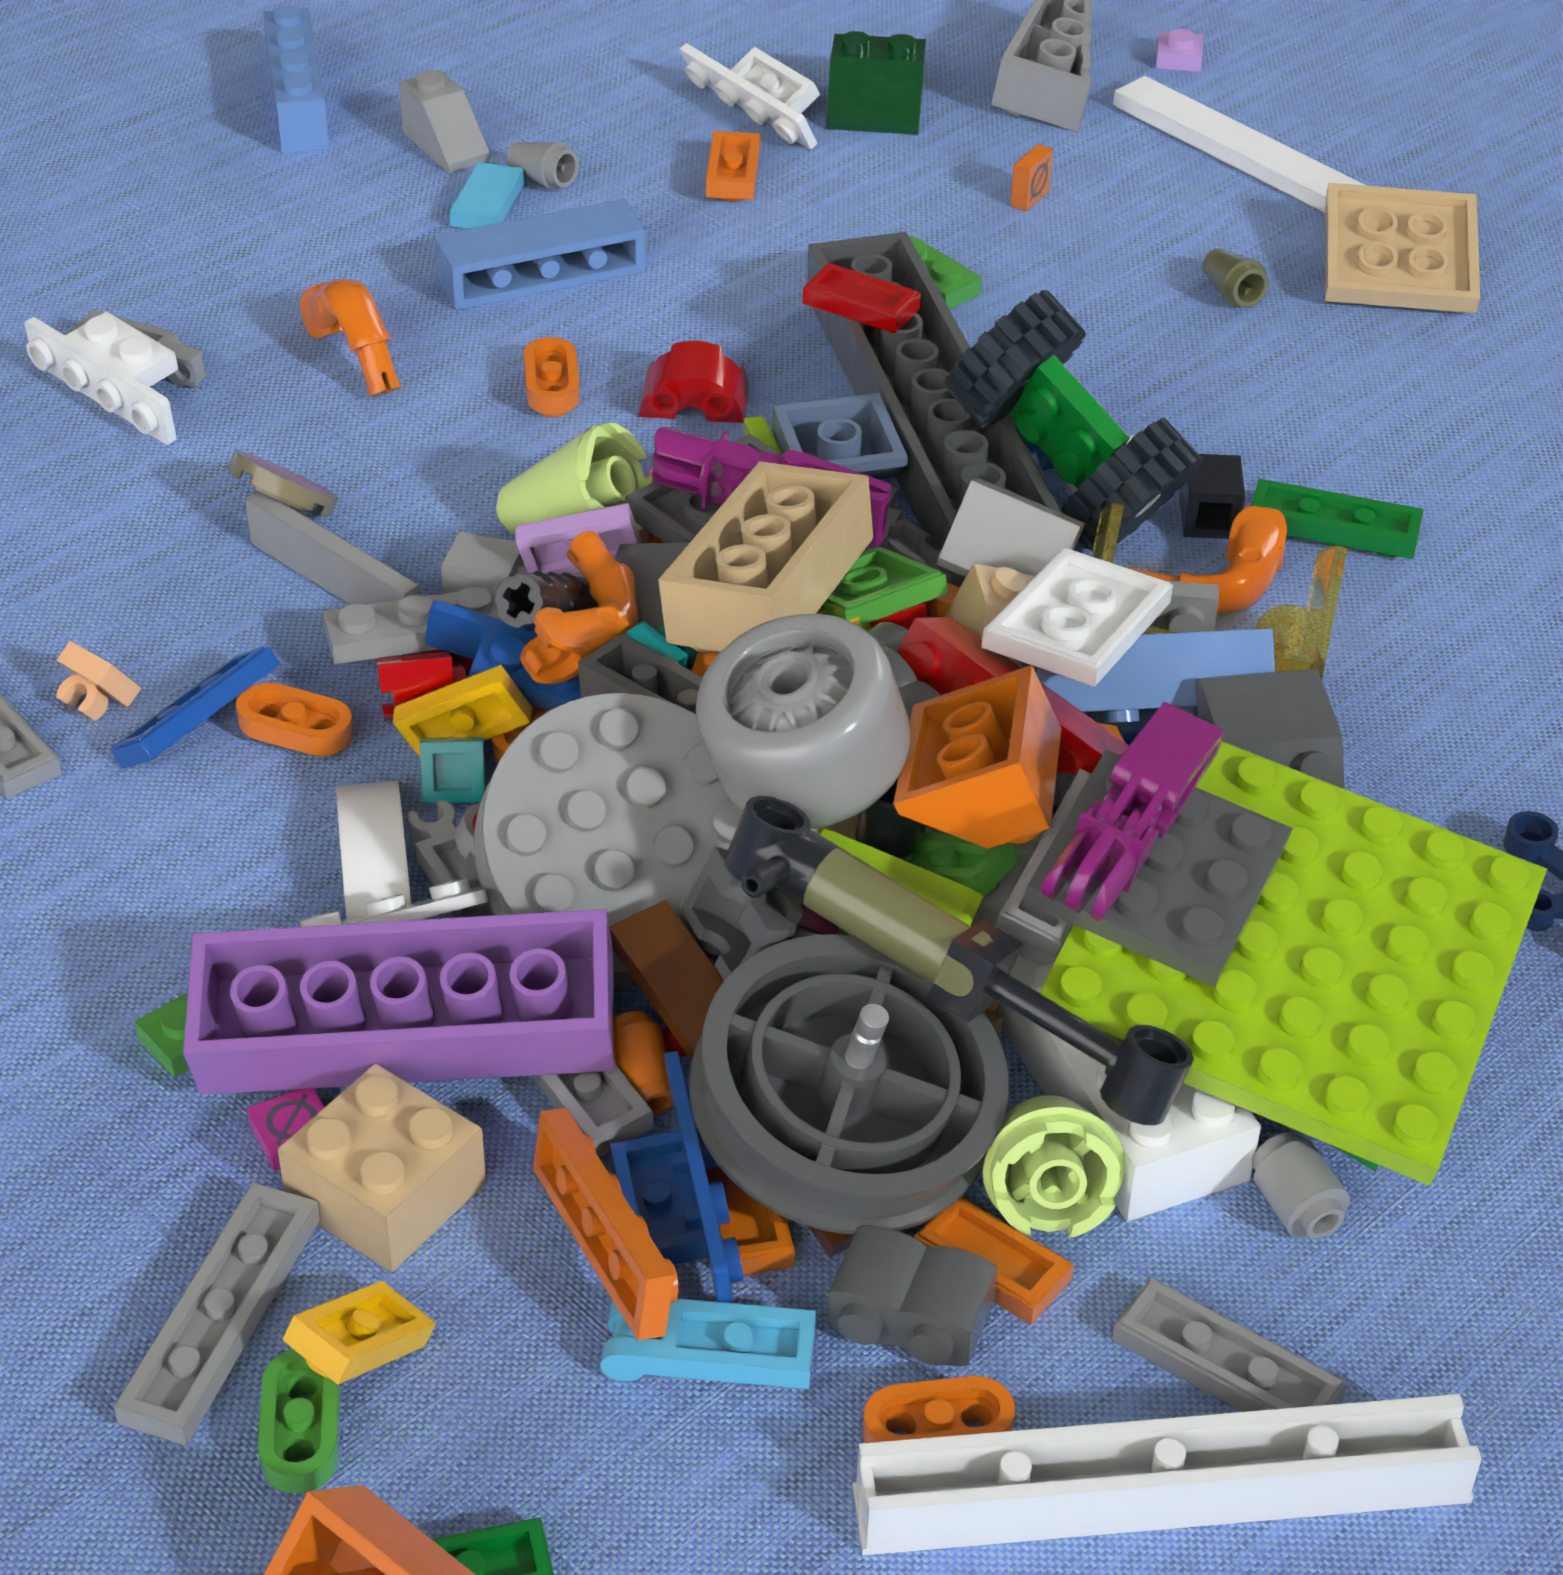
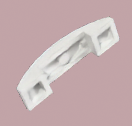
[336,780,411,920]

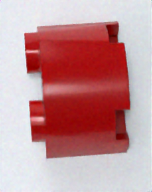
[639,340,749,423]
[377,651,466,721]

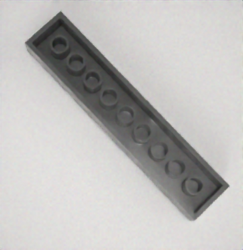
[807,232,1062,550]

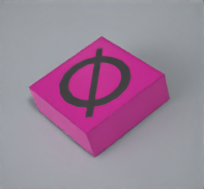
[246,1088,325,1171]

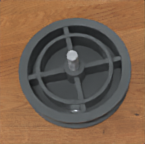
[689,934,1009,1235]

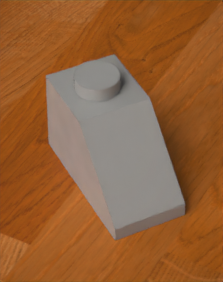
[399,70,490,174]

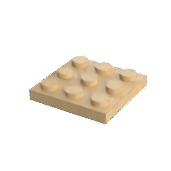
[1325,183,1480,313]

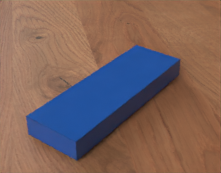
[111,646,280,769]

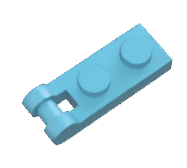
[600,1298,816,1389]

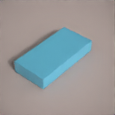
[449,162,525,229]

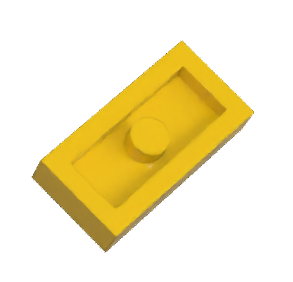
[393,665,532,759]
[282,1281,436,1385]

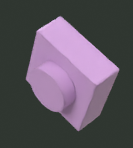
[1155,29,1204,72]

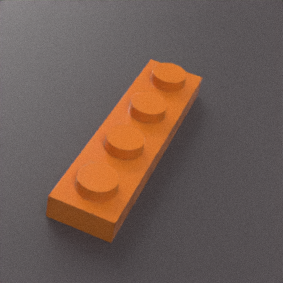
[533,1108,678,1341]

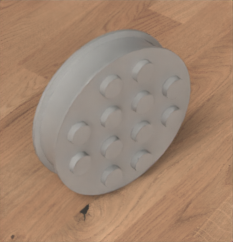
[474,693,743,989]

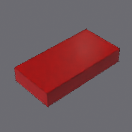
[802,263,921,334]

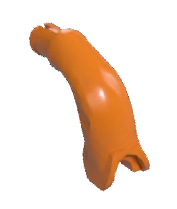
[299,278,402,397]
[1130,506,1287,613]
[520,531,639,684]

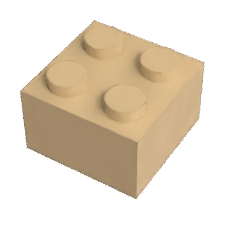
[278,1063,486,1273]

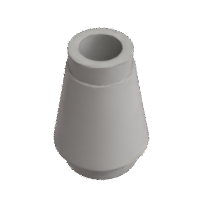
[507,142,579,190]

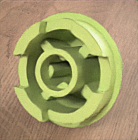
[983,1095,1125,1237]

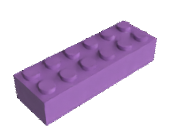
[183,909,615,1095]

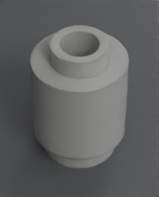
[1252,1132,1350,1239]

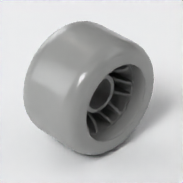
[696,614,911,829]

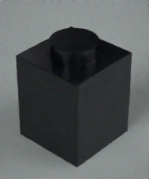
[1179,454,1246,539]

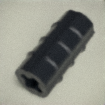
[494,571,598,631]

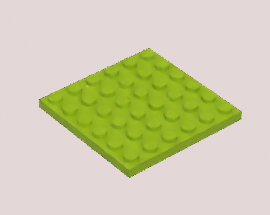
[1039,741,1547,1186]

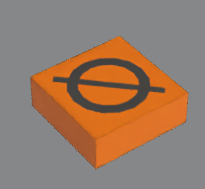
[1010,144,1053,211]

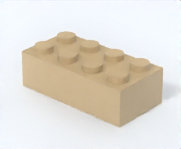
[658,461,873,652]

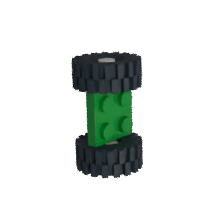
[944,289,1203,556]

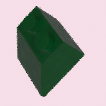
[826,31,926,135]

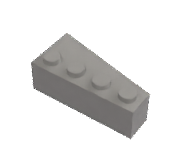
[991,0,1093,132]

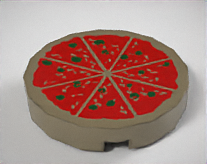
[227,450,339,517]

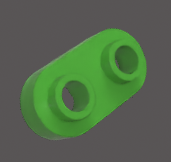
[258,1349,341,1494]

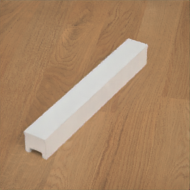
[852,1394,1482,1556]

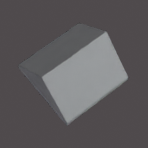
[936,478,1085,577]

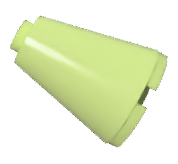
[496,423,652,536]

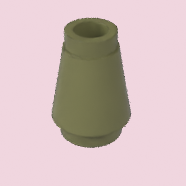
[1203,249,1269,307]

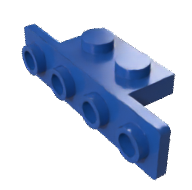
[425,600,581,711]
[610,1051,744,1303]

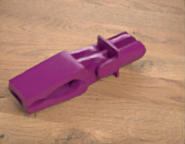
[651,427,891,548]
[1041,702,1225,922]

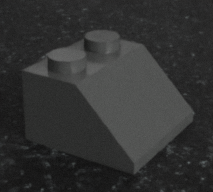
[1196,668,1345,789]

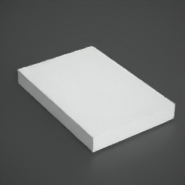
[981,548,1173,687]

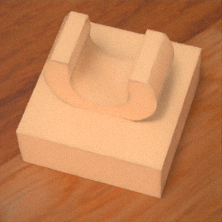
[56,641,141,721]

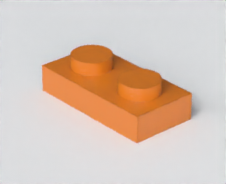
[706,131,761,202]

